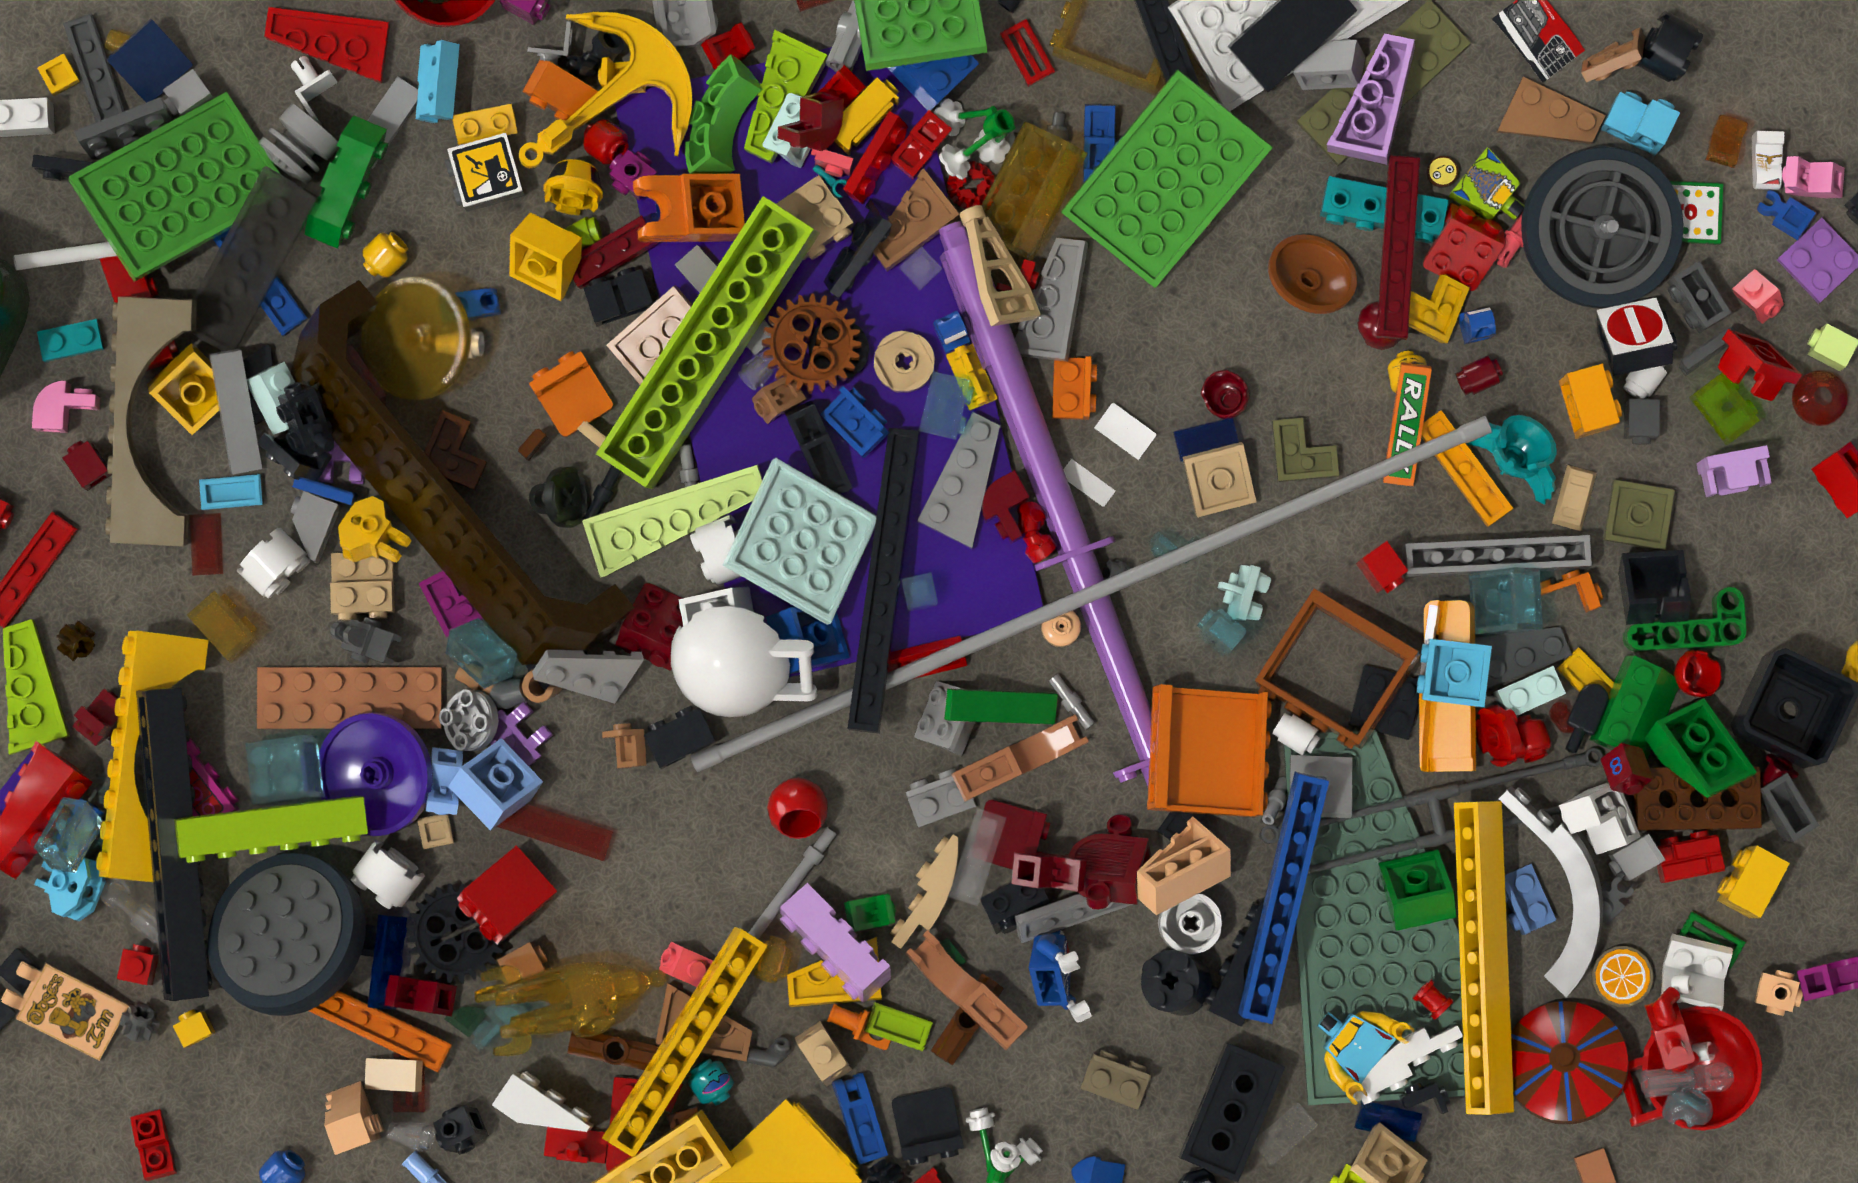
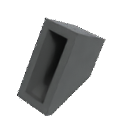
[1760,773,1819,842]

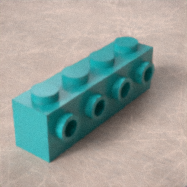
[1320,176,1449,243]

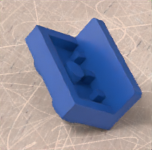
[820,386,890,458]

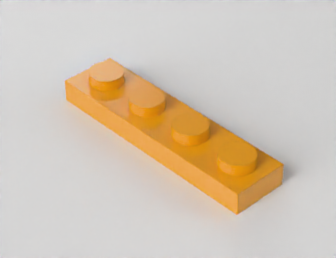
[1421,410,1513,527]

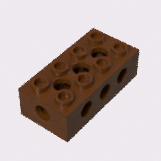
[1632,767,1762,831]

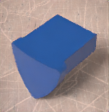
[1071,1156,1125,1183]

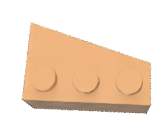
[1137,816,1231,915]

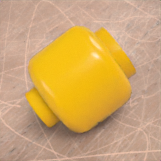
[362,232,408,278]

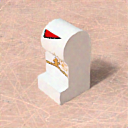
[1752,131,1784,190]

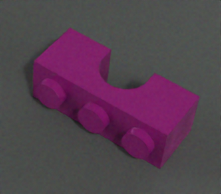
[1797,956,1858,1001]

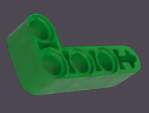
[1623,587,1747,652]

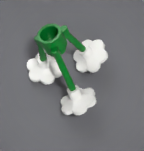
[934,98,1016,180]

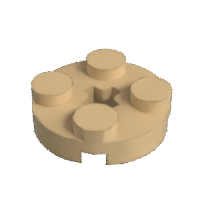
[874,331,935,393]

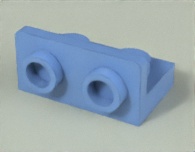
[1505,864,1556,935]

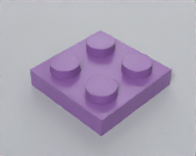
[1777,218,1858,304]

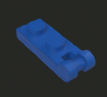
[832,1072,888,1165]

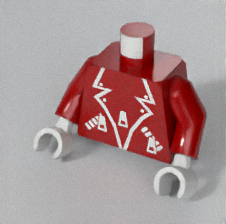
[1644,975,1715,1074]

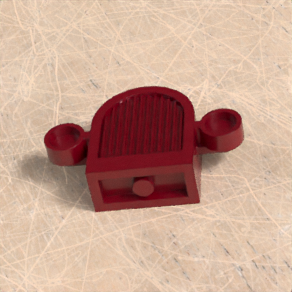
[1065,815,1151,910]

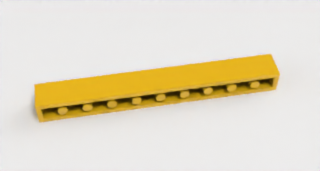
[1454,801,1514,1115]

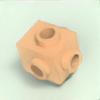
[1754,970,1803,1016]

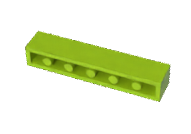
[174,796,368,862]

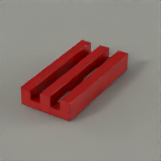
[999,19,1055,87]

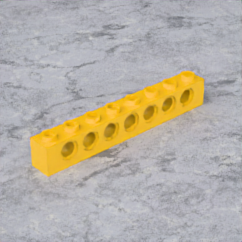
[602,927,768,1158]

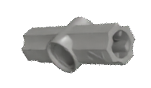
[826,0,862,72]

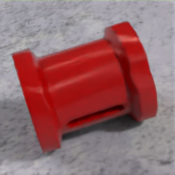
[1412,979,1454,1020]

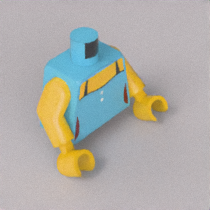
[1317,1011,1415,1105]

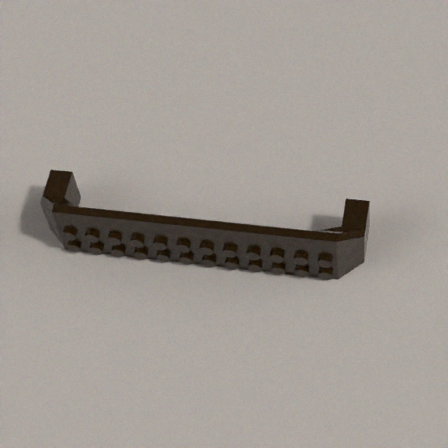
[291,280,635,665]

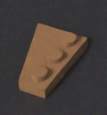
[1497,77,1606,144]
[655,983,753,1062]

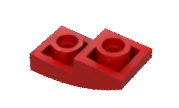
[130,1109,177,1181]

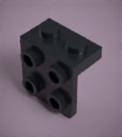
[892,1087,964,1165]

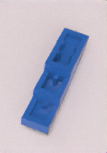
[1083,104,1115,183]

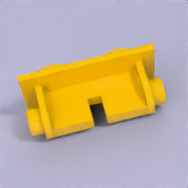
[452,103,518,145]
[946,344,997,411]

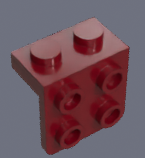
[615,583,683,671]
[971,800,1051,870]

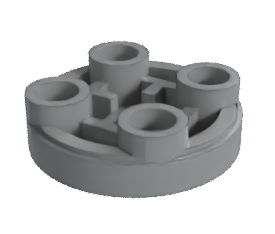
[439,689,498,751]

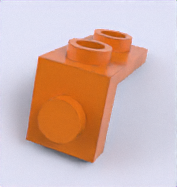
[1527,569,1603,612]

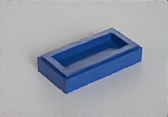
[292,477,358,505]

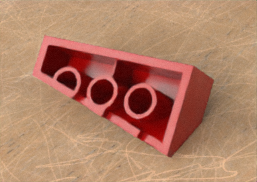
[0,741,93,880]

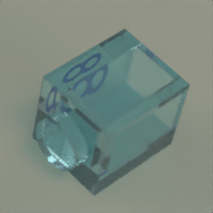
[901,572,938,612]

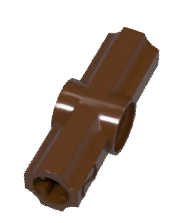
[930,974,1004,1066]
[567,1027,659,1070]

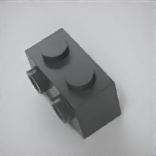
[1667,261,1731,334]

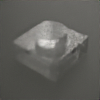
[899,246,942,290]

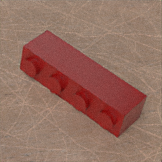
[100,256,179,371]

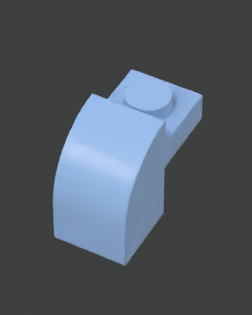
[426,747,463,815]

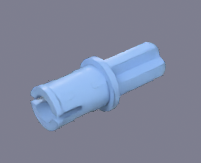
[402,1150,447,1183]

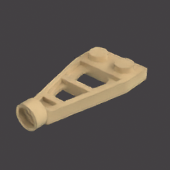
[959,205,1041,327]

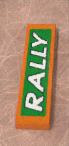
[1383,362,1432,486]

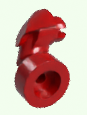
[1017,501,1057,563]

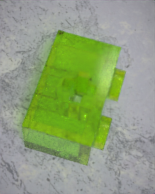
[1689,373,1760,445]

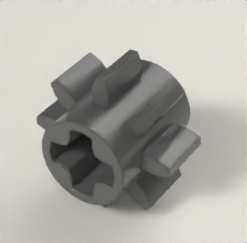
[119,1004,160,1042]

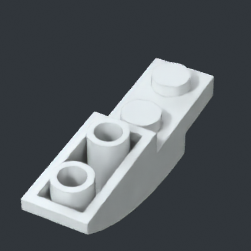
[1353,1025,1463,1105]

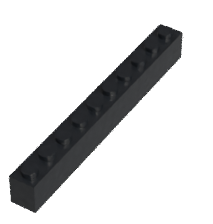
[136,687,212,1001]

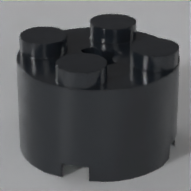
[1637,11,1704,82]
[1141,950,1212,1016]

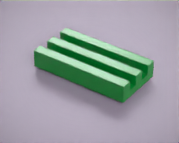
[1678,912,1746,969]

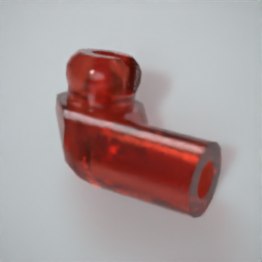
[1549,702,1574,734]

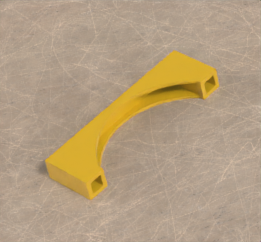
[96,631,208,882]

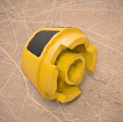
[543,159,603,216]

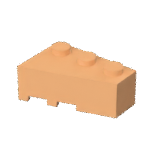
[324,1081,384,1155]

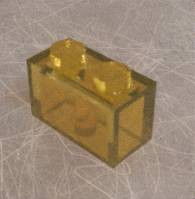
[187,591,258,664]

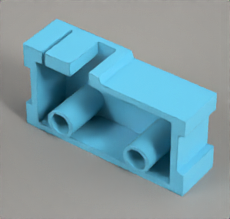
[415,40,460,123]

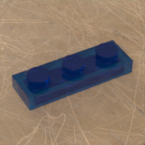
[368,915,407,1009]

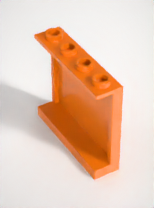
[1147,684,1271,817]

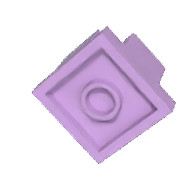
[1696,445,1771,497]

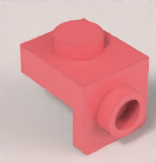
[811,149,853,177]
[1732,269,1784,324]
[659,942,713,987]

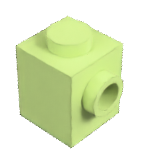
[1807,324,1858,371]

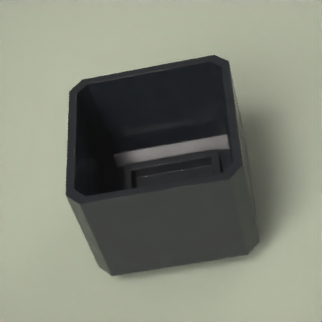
[1731,648,1858,768]

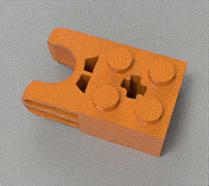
[633,174,745,242]

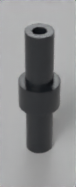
[584,465,622,519]

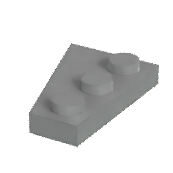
[532,650,644,704]

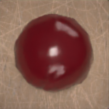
[1357,301,1401,350]
[1201,370,1250,419]

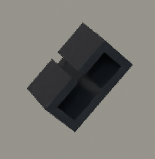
[583,267,653,327]
[644,706,716,769]

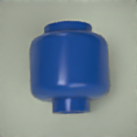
[259,1150,305,1183]

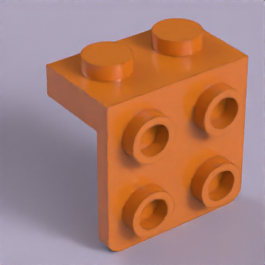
[529,351,613,437]

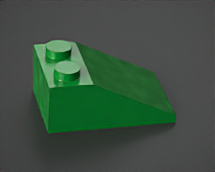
[1644,698,1757,798]

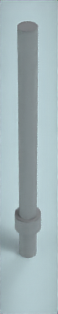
[748,827,837,939]

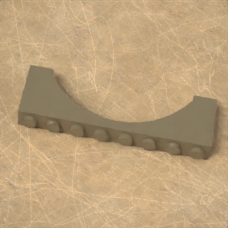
[105,296,197,546]

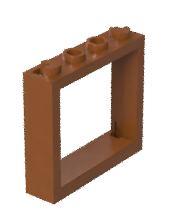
[1255,588,1420,749]

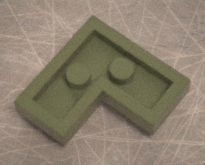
[1272,418,1339,482]

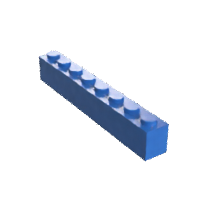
[1238,771,1329,1024]

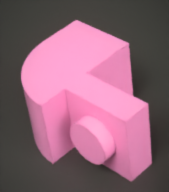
[1782,156,1845,198]
[32,381,101,433]

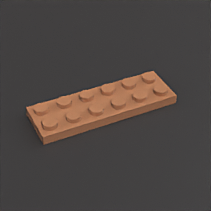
[257,667,443,729]

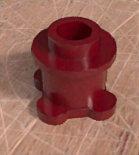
[1760,753,1799,788]

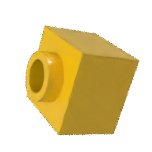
[173,1009,216,1048]

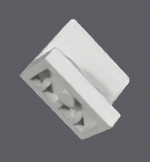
[1661,934,1733,1011]

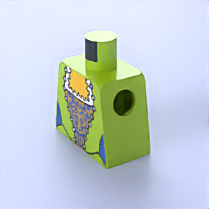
[1448,147,1524,220]

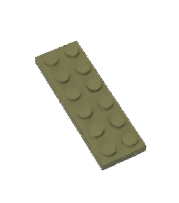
[1296,0,1471,166]

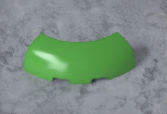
[685,54,762,174]

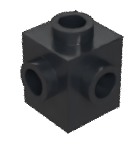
[433,1106,489,1155]

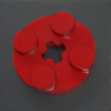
[1476,705,1525,767]

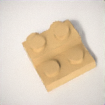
[776,175,853,260]
[330,553,395,620]
[1350,1122,1427,1183]

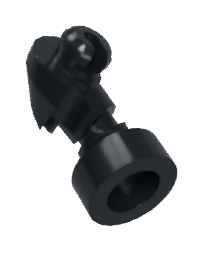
[565,31,624,79]

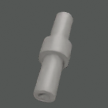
[679,445,699,487]
[1049,674,1095,730]
[1262,777,1287,825]

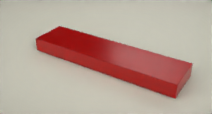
[0,512,78,628]

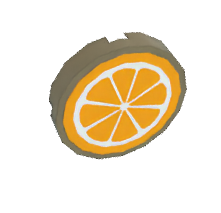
[1591,946,1653,1007]

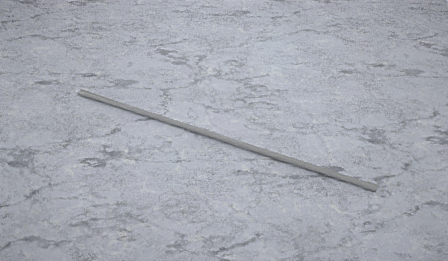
[690,416,1492,773]

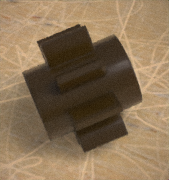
[56,620,96,661]

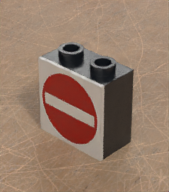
[1597,298,1677,376]

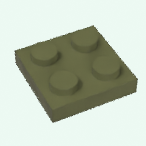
[1603,479,1675,551]

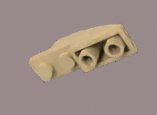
[890,834,958,949]

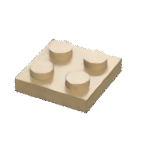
[1183,442,1256,517]

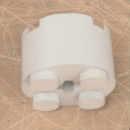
[690,515,741,585]
[237,527,310,599]
[351,840,425,909]
[1158,893,1222,954]

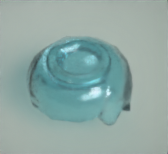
[1662,1087,1713,1128]

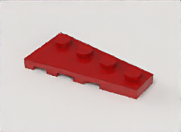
[264,7,390,84]

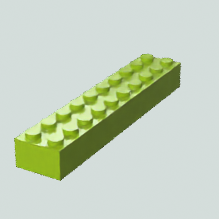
[596,196,820,489]

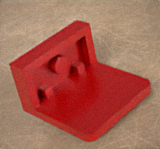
[1423,203,1505,291]

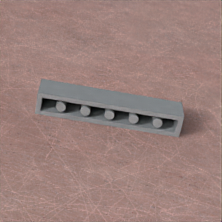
[1402,535,1592,578]

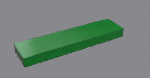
[944,689,1058,724]

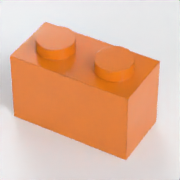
[522,60,598,120]

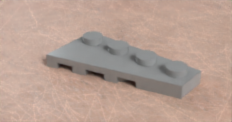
[1015,238,1088,362]
[917,412,1000,549]

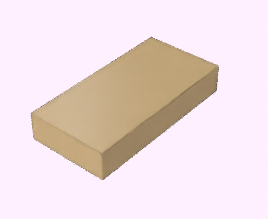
[365,1058,423,1092]

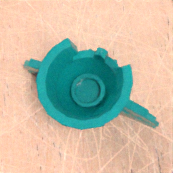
[1466,415,1557,505]

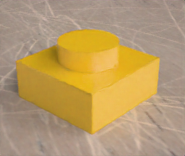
[37,53,80,96]

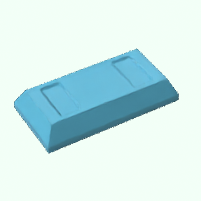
[199,474,263,510]

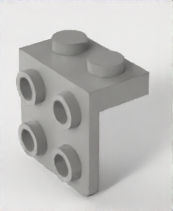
[652,0,718,49]

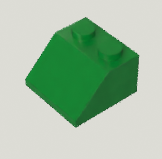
[1378,850,1456,931]

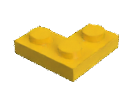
[1409,275,1470,343]

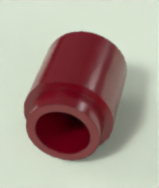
[1455,355,1503,395]

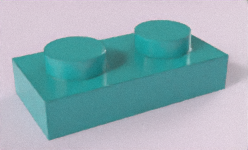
[37,319,104,362]

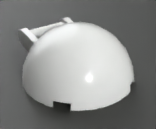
[671,606,817,717]

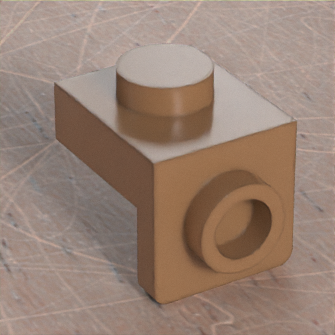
[602,723,647,768]

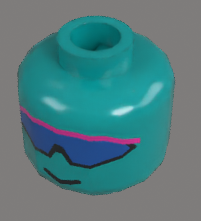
[688,1058,734,1106]

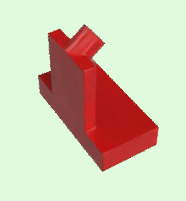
[544,1127,608,1164]

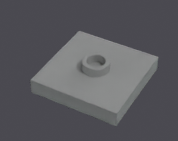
[1290,755,1352,818]

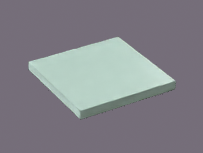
[723,458,877,625]

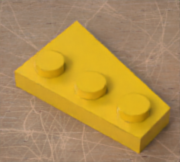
[787,937,882,1007]

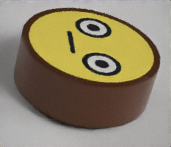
[1427,156,1458,188]

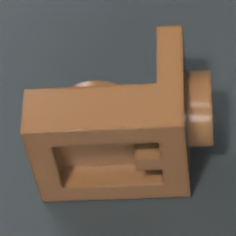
[752,376,806,424]

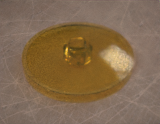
[361,277,471,400]

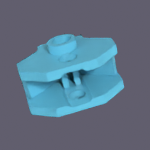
[34,854,106,922]

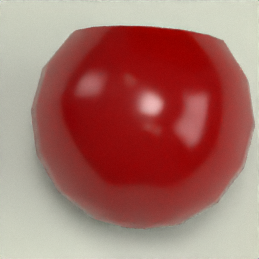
[767,777,828,839]

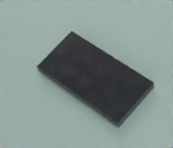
[1227,0,1357,93]

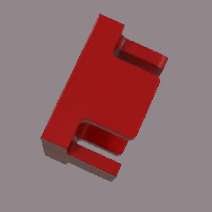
[1718,329,1802,401]

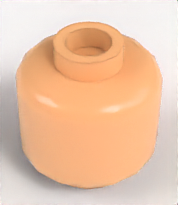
[1041,610,1081,647]

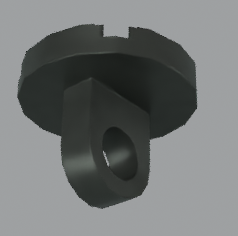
[529,467,589,528]

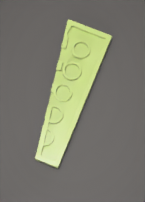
[582,465,763,578]

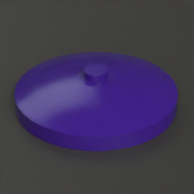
[316,712,433,836]

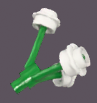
[966,1108,1043,1183]

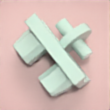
[1217,565,1271,621]

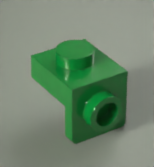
[844,893,896,932]

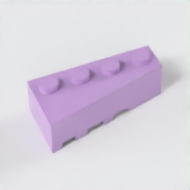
[1327,33,1415,165]
[780,883,891,1003]

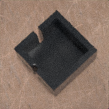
[1618,550,1691,625]

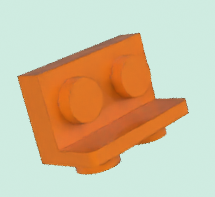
[1052,356,1097,420]

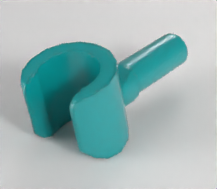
[813,165,847,199]

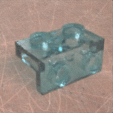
[919,371,974,440]

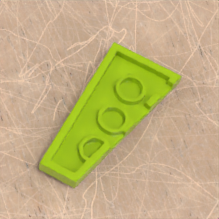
[3,619,70,755]

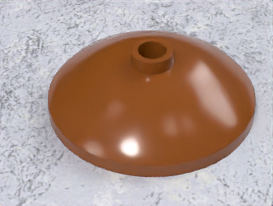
[1268,234,1357,314]

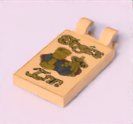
[1,961,129,1061]

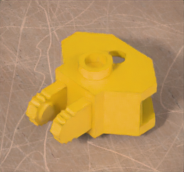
[338,496,412,563]

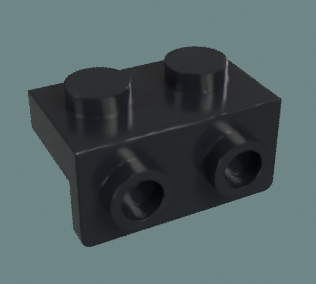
[258,430,332,482]
[980,883,1050,934]

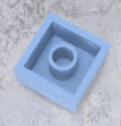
[448,738,543,831]

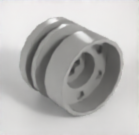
[258,103,339,185]

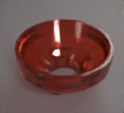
[1792,371,1848,426]

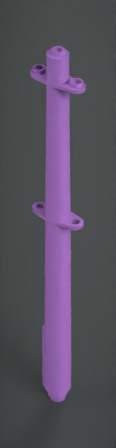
[939,221,1152,787]

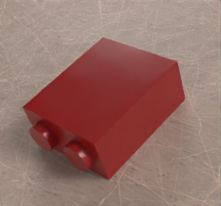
[457,845,557,945]

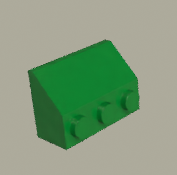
[1589,655,1679,761]

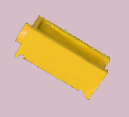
[834,77,899,155]

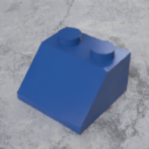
[766,607,850,674]

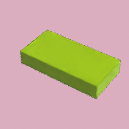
[864,1002,933,1051]

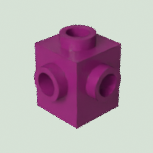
[609,150,658,201]

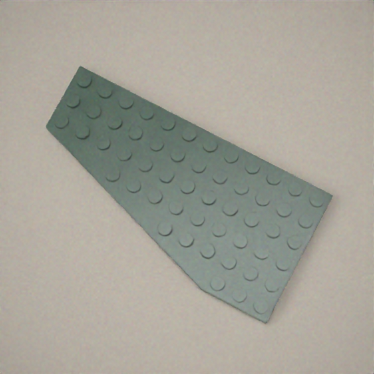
[1283,730,1465,1105]

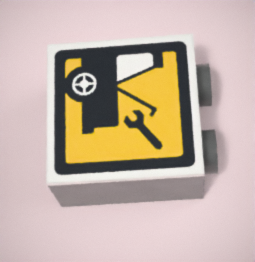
[445,133,525,212]

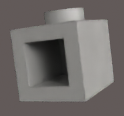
[163,69,214,116]

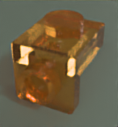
[1705,115,1748,168]

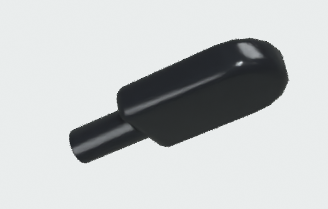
[1565,683,1609,754]

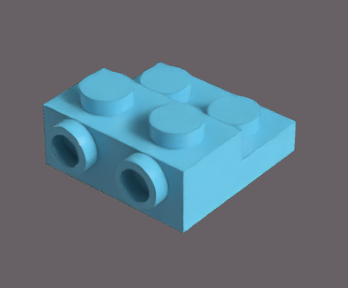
[1416,639,1492,707]

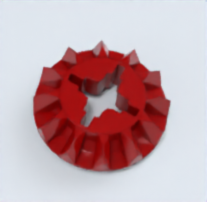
[947,161,996,209]

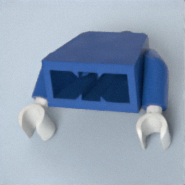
[1029,930,1092,1023]

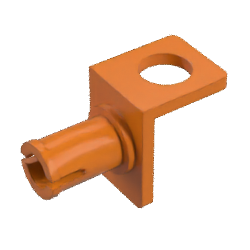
[827,1004,891,1050]

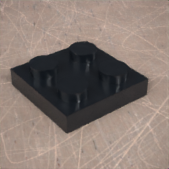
[1348,665,1419,740]

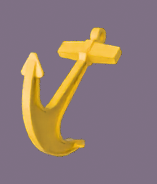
[519,12,692,168]

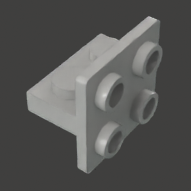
[914,681,975,756]

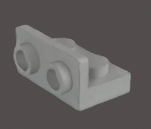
[906,768,976,828]

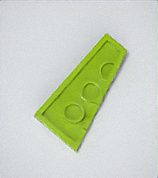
[744,29,828,164]

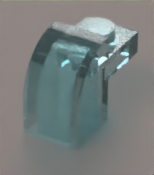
[471,1001,543,1051]

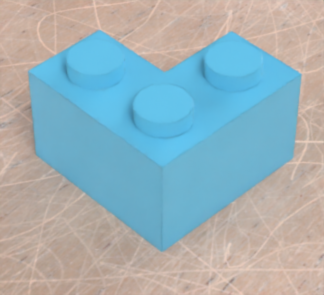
[1600,92,1680,156]

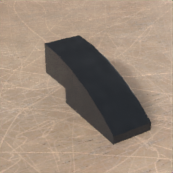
[784,400,852,494]

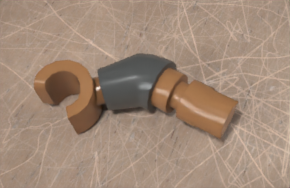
[455,661,562,709]

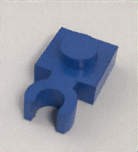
[1757,190,1816,240]

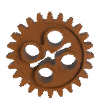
[762,294,861,394]

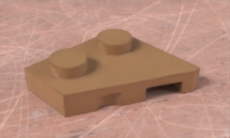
[1581,27,1645,83]

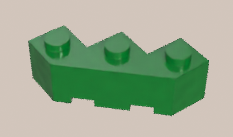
[304,115,388,249]

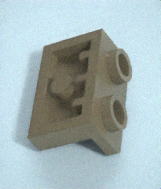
[1080,1050,1152,1110]

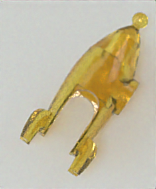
[475,961,667,1056]

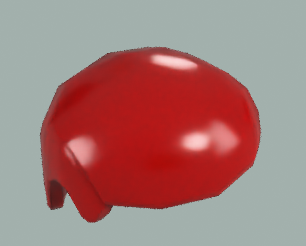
[1674,650,1722,697]

